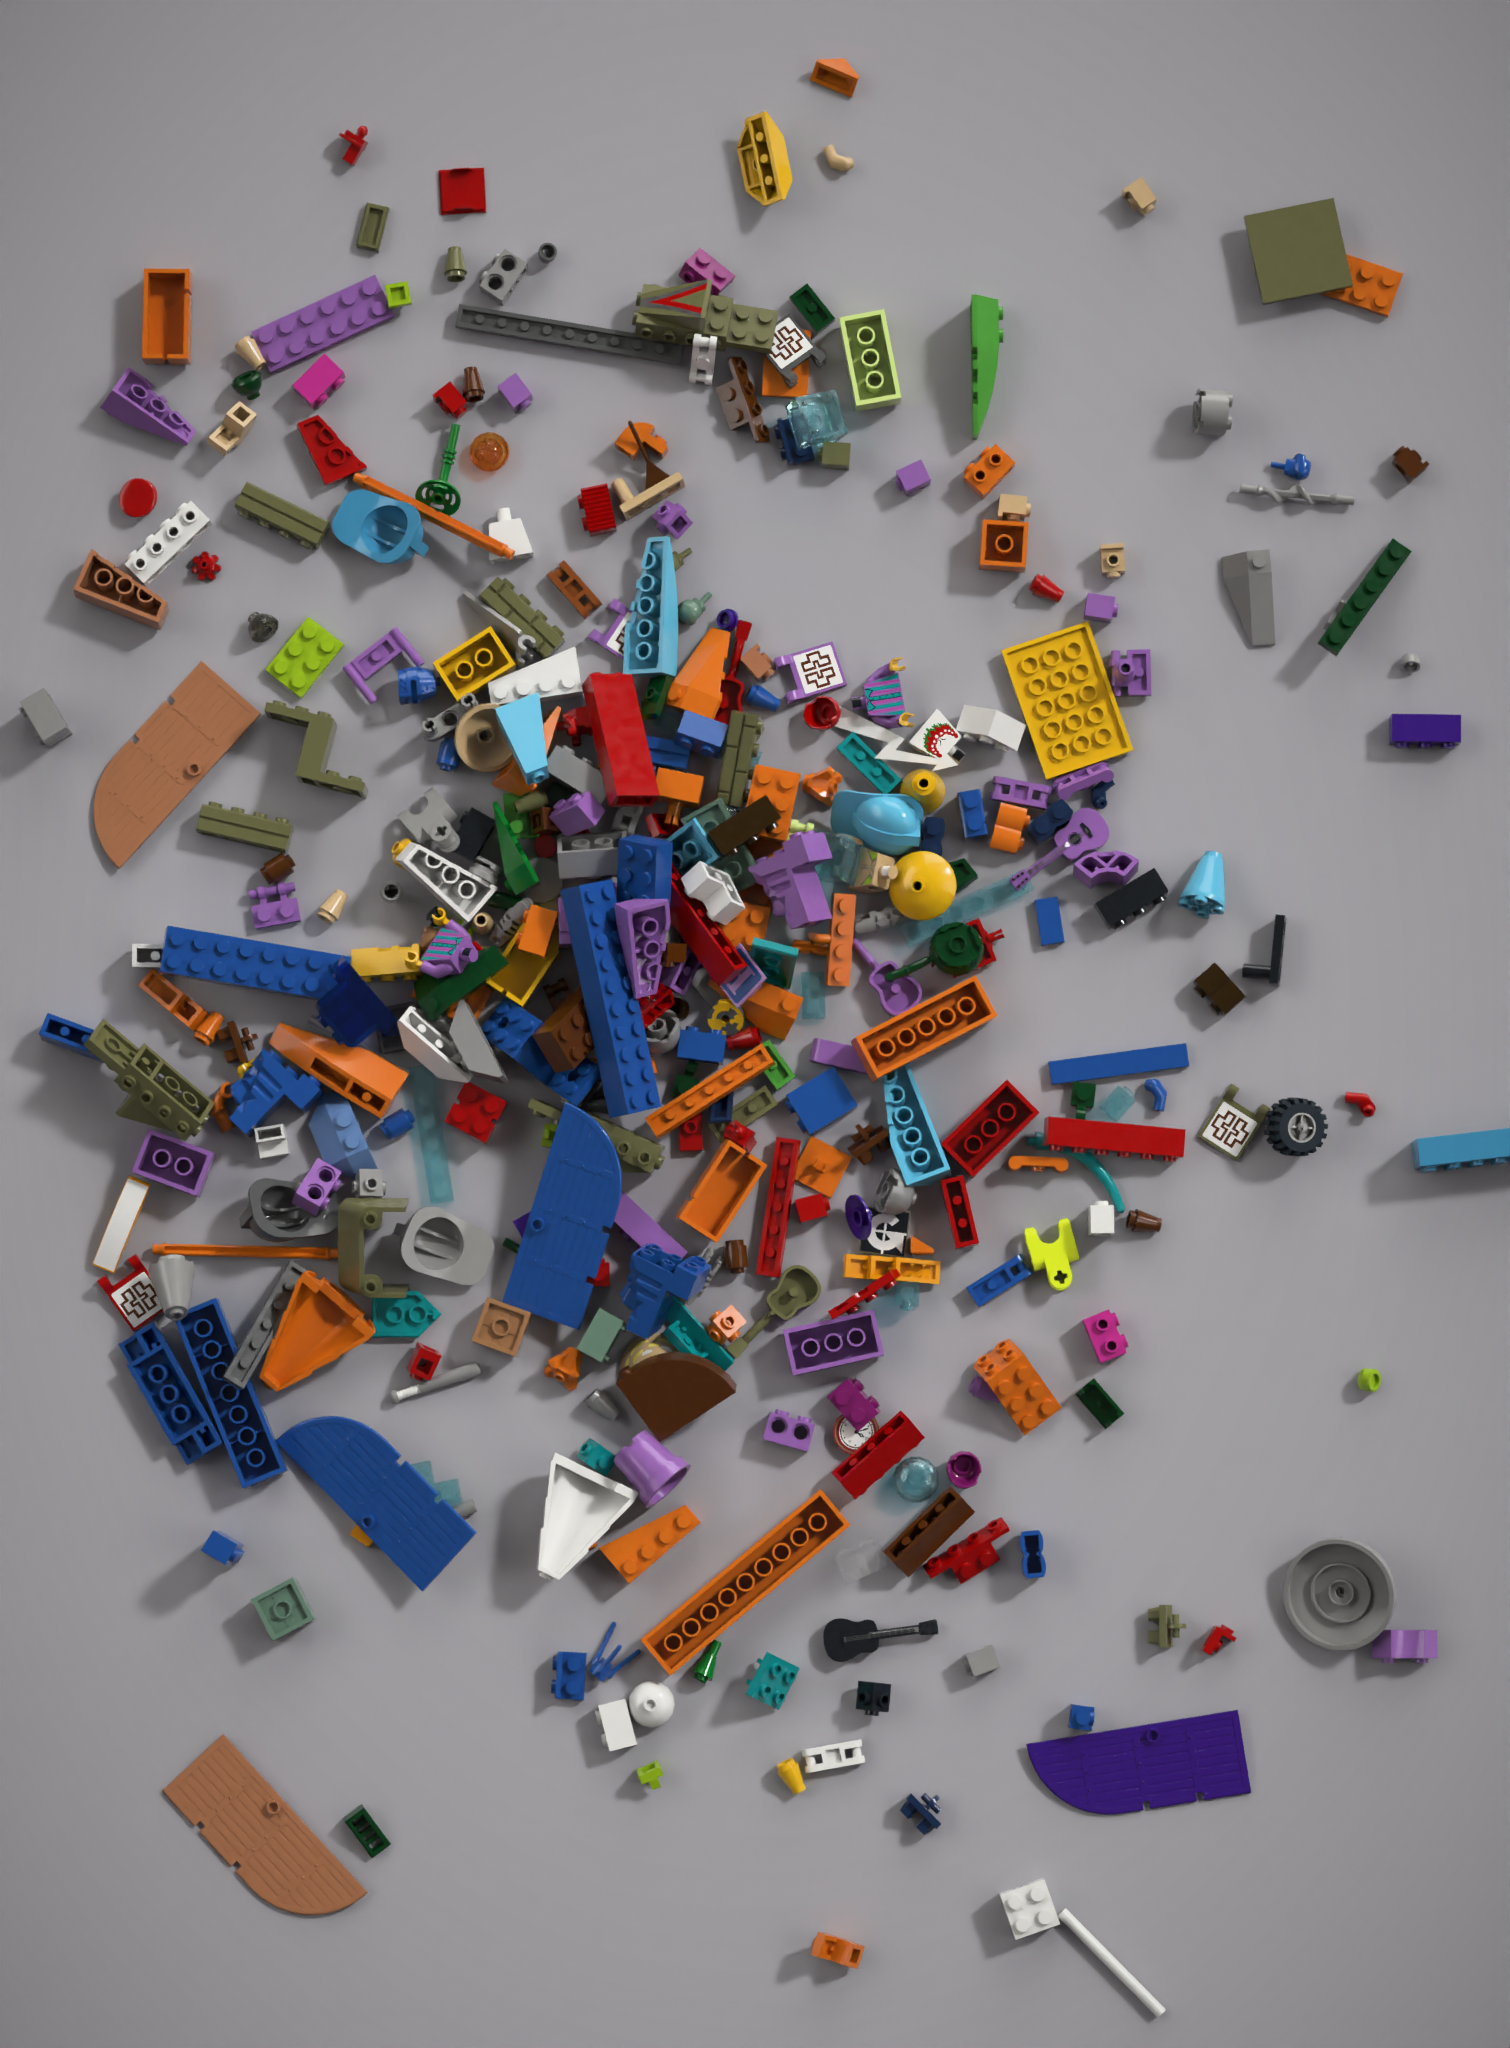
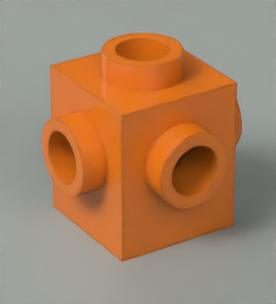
[706,1305,747,1346]

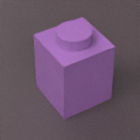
[498,373,533,412]
[894,460,931,496]
[1083,593,1119,623]

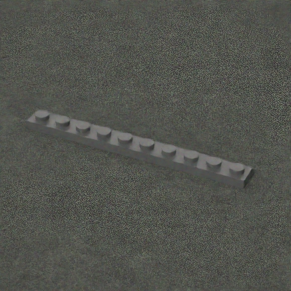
[455,304,684,365]

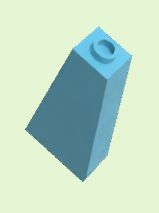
[495,692,549,785]

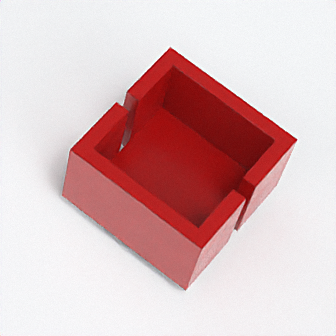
[444,1082,508,1145]

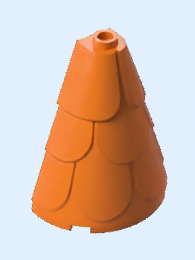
[259,1270,376,1392]

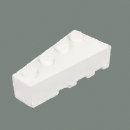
[395,842,498,922]

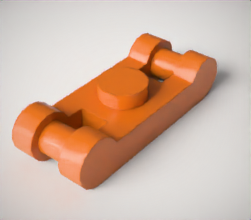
[1007,1156,1069,1173]

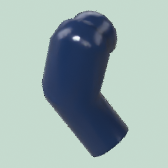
[1091,780,1115,809]

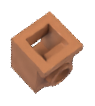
[740,644,775,683]

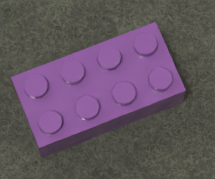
[783,1309,884,1376]

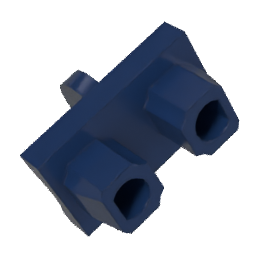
[900,1793,942,1835]

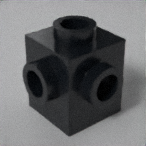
[856,1681,891,1716]

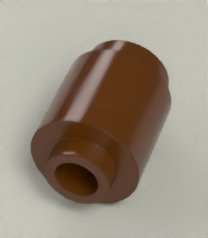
[260,853,296,885]
[723,1240,748,1274]

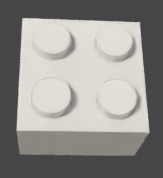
[999,1878,1060,1940]

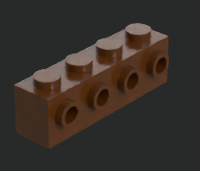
[883,1486,975,1578]

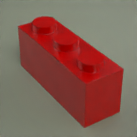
[940,1175,979,1250]

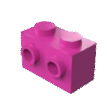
[1082,1309,1129,1364]

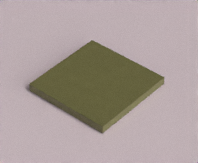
[1244,198,1353,305]

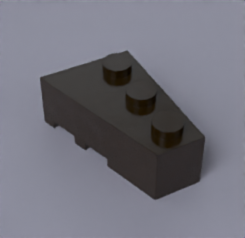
[706,795,781,861]

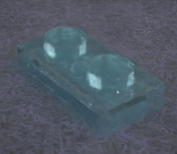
[801,972,825,1019]

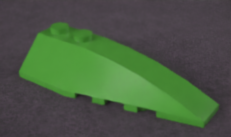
[970,294,1003,440]

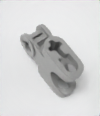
[397,788,460,853]

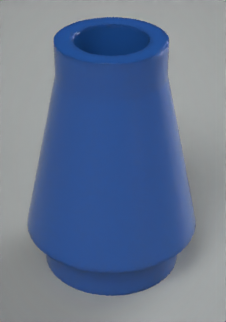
[745,684,781,712]

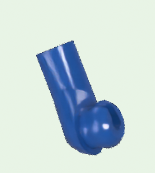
[1144,1078,1167,1112]

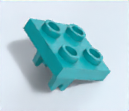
[746,1652,800,1710]

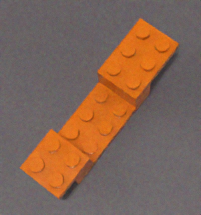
[719,764,801,952]

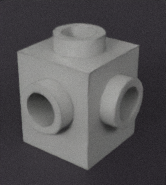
[351,1169,386,1198]

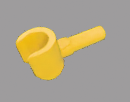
[237,1054,259,1079]

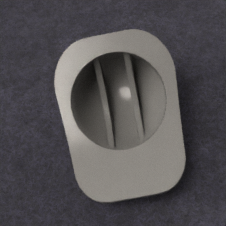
[393,1206,494,1285]

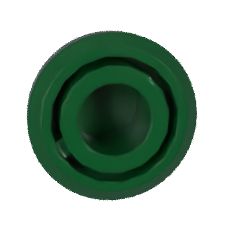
[231,370,262,400]

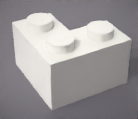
[956,705,1026,753]
[681,861,745,925]

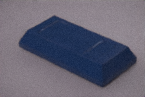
[709,1091,734,1124]

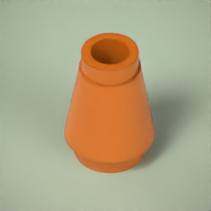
[193,1011,224,1046]

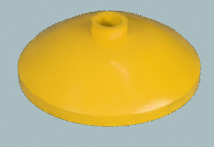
[888,851,957,920]

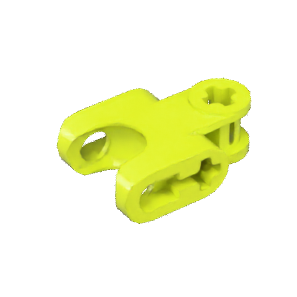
[1024,1218,1079,1291]

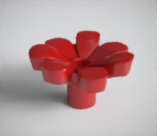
[191,551,221,581]

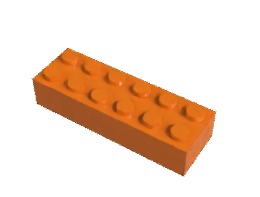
[851,975,997,1082]

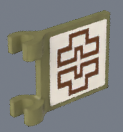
[1198,1083,1271,1161]

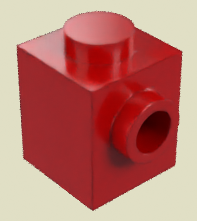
[586,1258,611,1288]

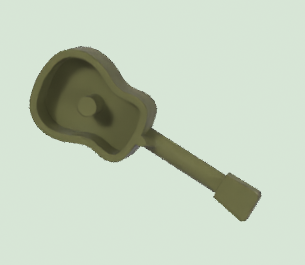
[727,1265,821,1358]

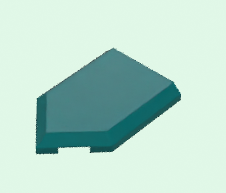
[372,1291,441,1338]

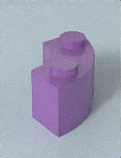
[1073,850,1139,889]
[1372,1630,1438,1663]

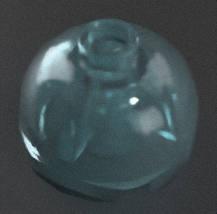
[893,1456,939,1503]

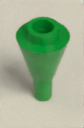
[691,1640,722,1683]

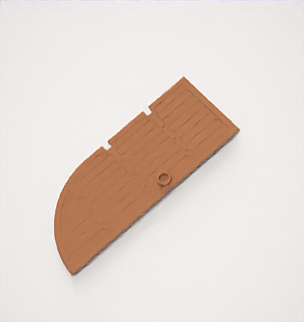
[93,661,261,869]
[162,1734,368,1915]

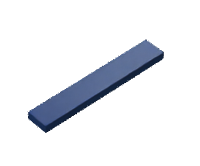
[1048,1043,1189,1085]

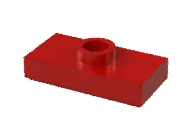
[679,1111,703,1152]

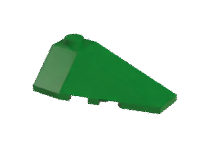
[493,801,541,896]

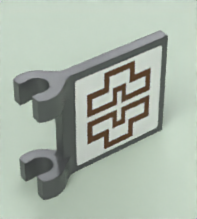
[763,314,827,389]

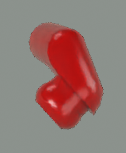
[1345,1092,1376,1117]

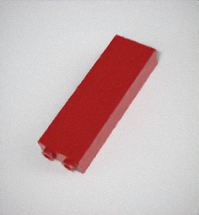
[582,672,660,807]

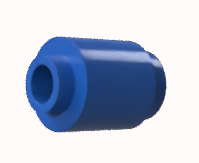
[436,737,460,772]
[380,1108,416,1140]

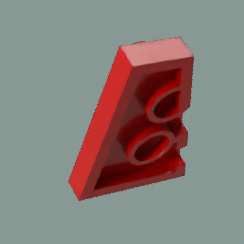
[297,415,367,487]
[828,1268,901,1319]

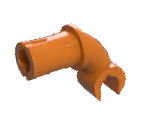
[210,1082,235,1133]

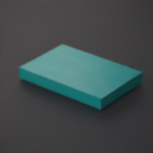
[750,937,799,989]

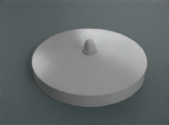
[1283,1537,1396,1651]

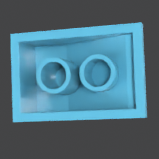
[666,818,721,877]

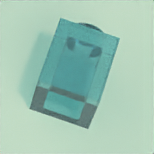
[1099,1085,1136,1123]

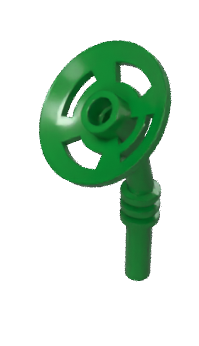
[415,423,461,516]

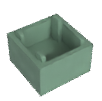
[577,1308,627,1364]
[251,1577,316,1641]

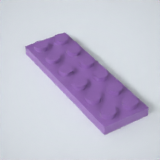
[251,275,395,374]

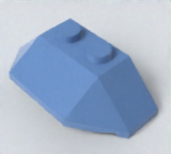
[309,1090,378,1179]

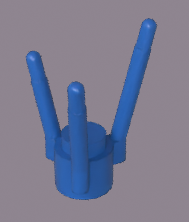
[589,1622,641,1682]

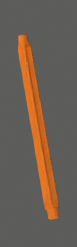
[353,472,515,560]
[152,1243,338,1260]

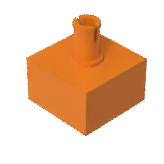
[656,767,704,826]

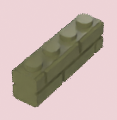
[235,482,330,550]
[479,577,565,660]
[716,710,763,807]
[196,801,294,854]

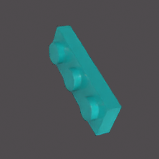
[836,732,902,794]

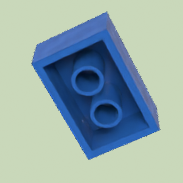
[616,834,673,909]

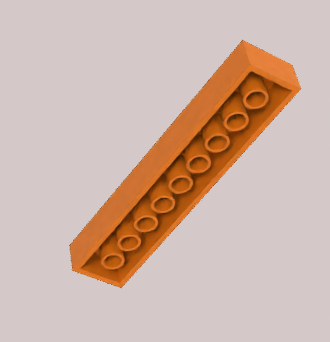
[640,1489,850,1676]

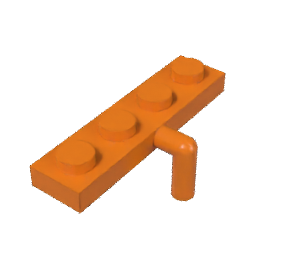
[807,893,856,987]

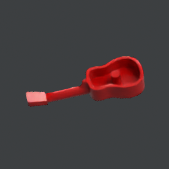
[714,620,752,732]

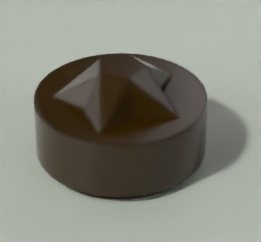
[668,997,689,1021]

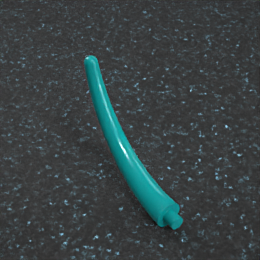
[1026,1132,1125,1213]

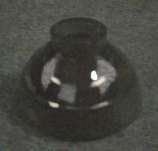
[248,612,279,643]

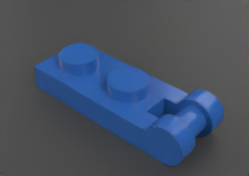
[966,1253,1033,1307]

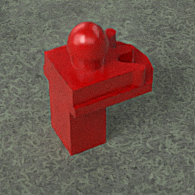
[339,126,368,166]
[724,1120,757,1153]

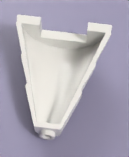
[537,1453,639,1581]

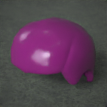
[946,1451,982,1489]

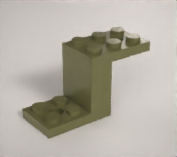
[264,700,368,798]

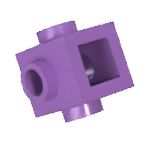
[652,500,693,540]

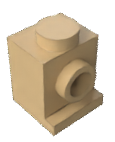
[1121,177,1157,216]
[997,494,1031,522]
[1099,543,1125,579]

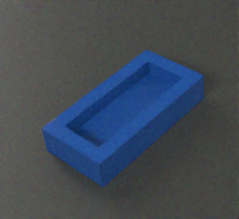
[1034,896,1065,946]

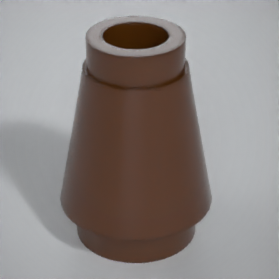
[463,367,485,403]
[1126,1209,1162,1232]

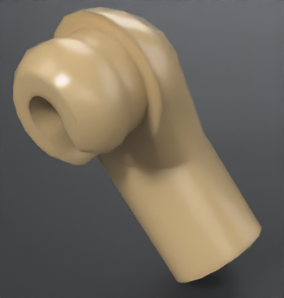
[823,145,854,172]

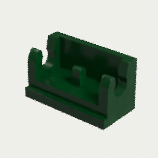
[1075,1378,1124,1429]

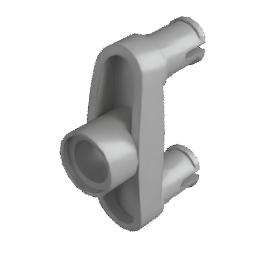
[422,693,479,742]

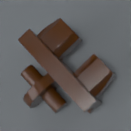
[217,1021,258,1064]
[847,1124,891,1165]

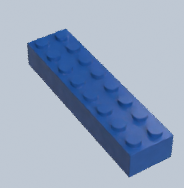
[158,926,351,1004]
[175,1298,288,1489]

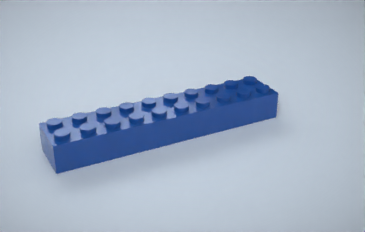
[560,879,661,1118]

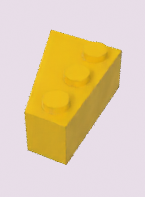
[351,944,422,983]

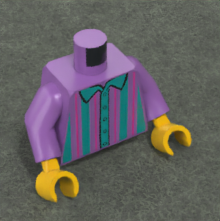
[851,657,914,729]
[405,908,478,979]

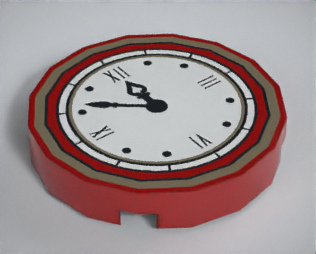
[833,1414,879,1455]

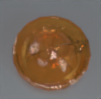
[469,432,509,472]

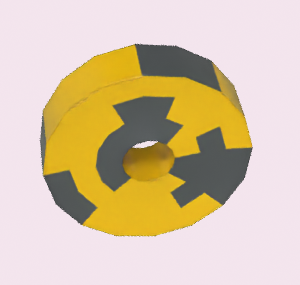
[707,999,745,1036]

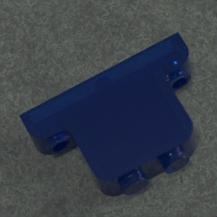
[316,956,400,1048]

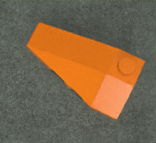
[708,977,804,1041]

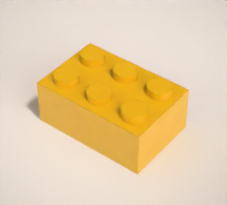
[433,626,517,703]

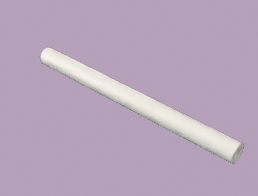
[1058,1908,1166,2018]

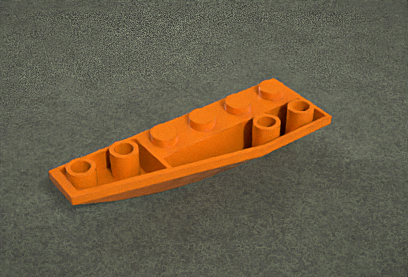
[269,1023,409,1118]

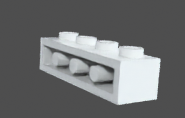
[125,501,212,587]

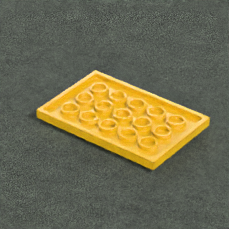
[1001,621,1133,781]

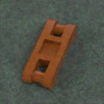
[546,560,602,619]

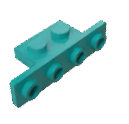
[663,1296,734,1371]

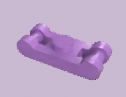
[1052,761,1114,800]
[989,776,1052,810]

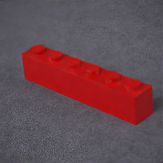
[670,863,748,986]
[1042,1116,1186,1162]

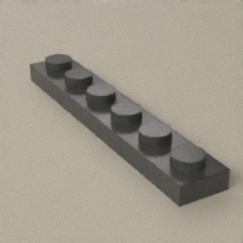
[222,1261,307,1390]

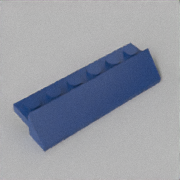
[118,1321,224,1465]

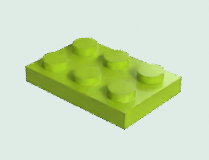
[265,617,345,699]

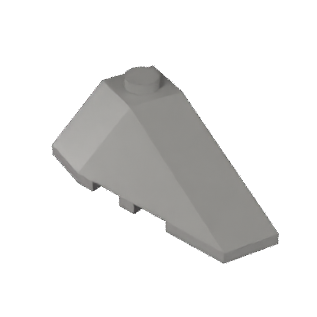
[1221,549,1276,646]

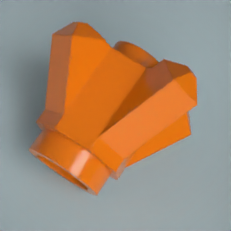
[802,766,843,807]
[544,1347,583,1391]

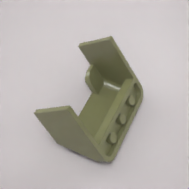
[338,1198,409,1298]

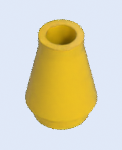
[776,1758,806,1795]

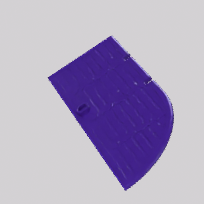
[1026,1710,1251,1815]

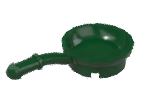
[884,922,984,982]

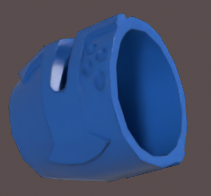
[398,667,441,705]

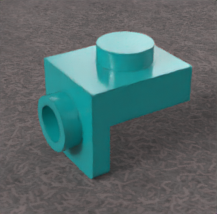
[577,1438,616,1477]

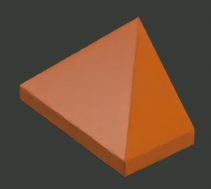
[810,58,859,98]

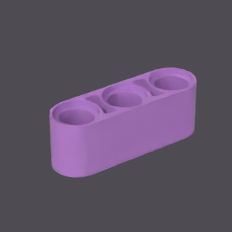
[809,1038,868,1075]

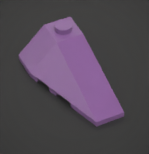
[100,367,196,446]
[614,899,671,999]

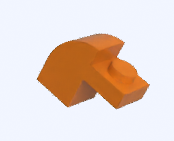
[615,422,668,460]
[810,1932,865,1969]

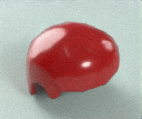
[803,696,841,731]

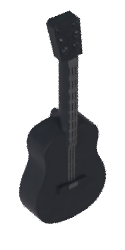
[823,1618,938,1662]

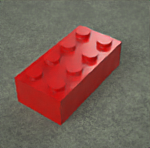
[941,1080,1040,1179]

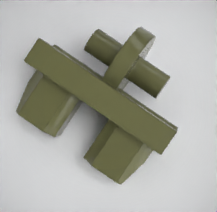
[1148,1605,1186,1647]

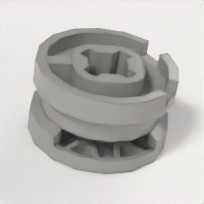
[468,855,504,886]

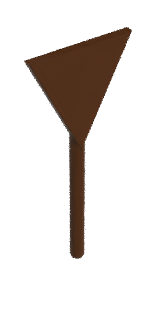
[628,421,669,490]

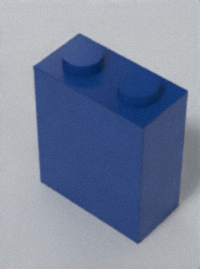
[784,1066,858,1136]

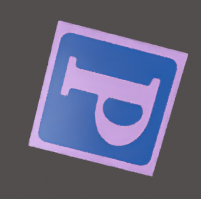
[720,943,767,1008]

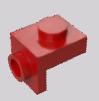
[645,812,683,839]

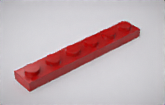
[756,1137,801,1278]

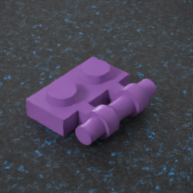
[1109,649,1151,697]
[248,882,301,930]

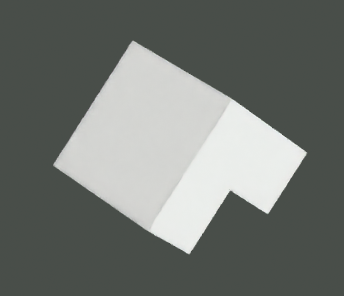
[254,1124,290,1159]

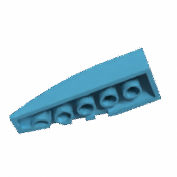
[623,536,678,678]
[882,1064,952,1187]

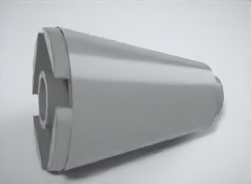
[148,1254,195,1321]

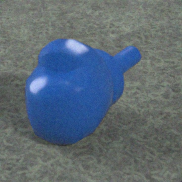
[1270,453,1311,480]

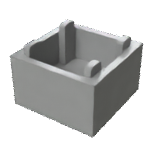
[19,688,73,748]

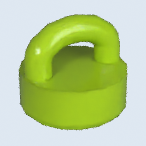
[1357,1368,1381,1392]

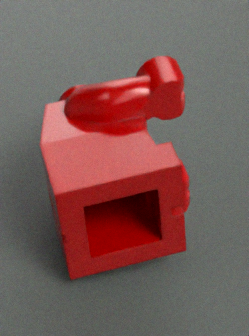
[556,706,593,747]

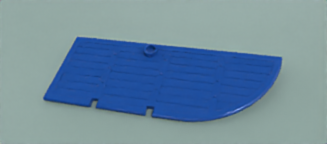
[502,1102,622,1330]
[276,1416,477,1591]

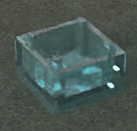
[785,390,849,449]
[814,830,864,886]

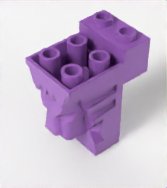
[748,830,833,929]

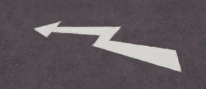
[835,706,958,771]

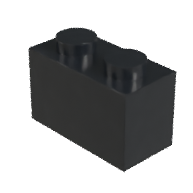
[453,807,496,863]

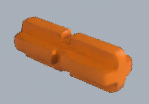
[792,939,828,956]

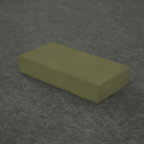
[356,202,390,253]

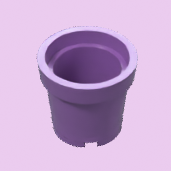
[614,1430,691,1508]

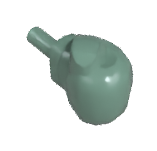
[678,592,712,625]

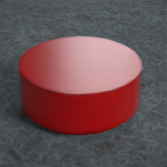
[534,835,557,859]

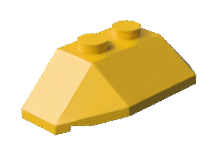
[737,111,793,206]

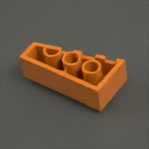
[599,1505,701,1584]

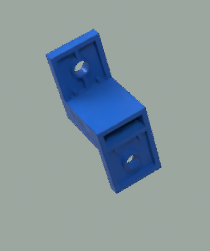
[481,997,600,1107]

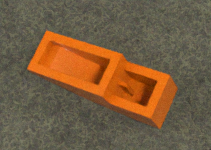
[138,968,209,1032]

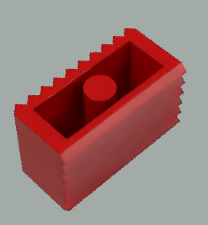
[577,483,617,537]

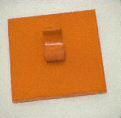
[795,1136,852,1198]

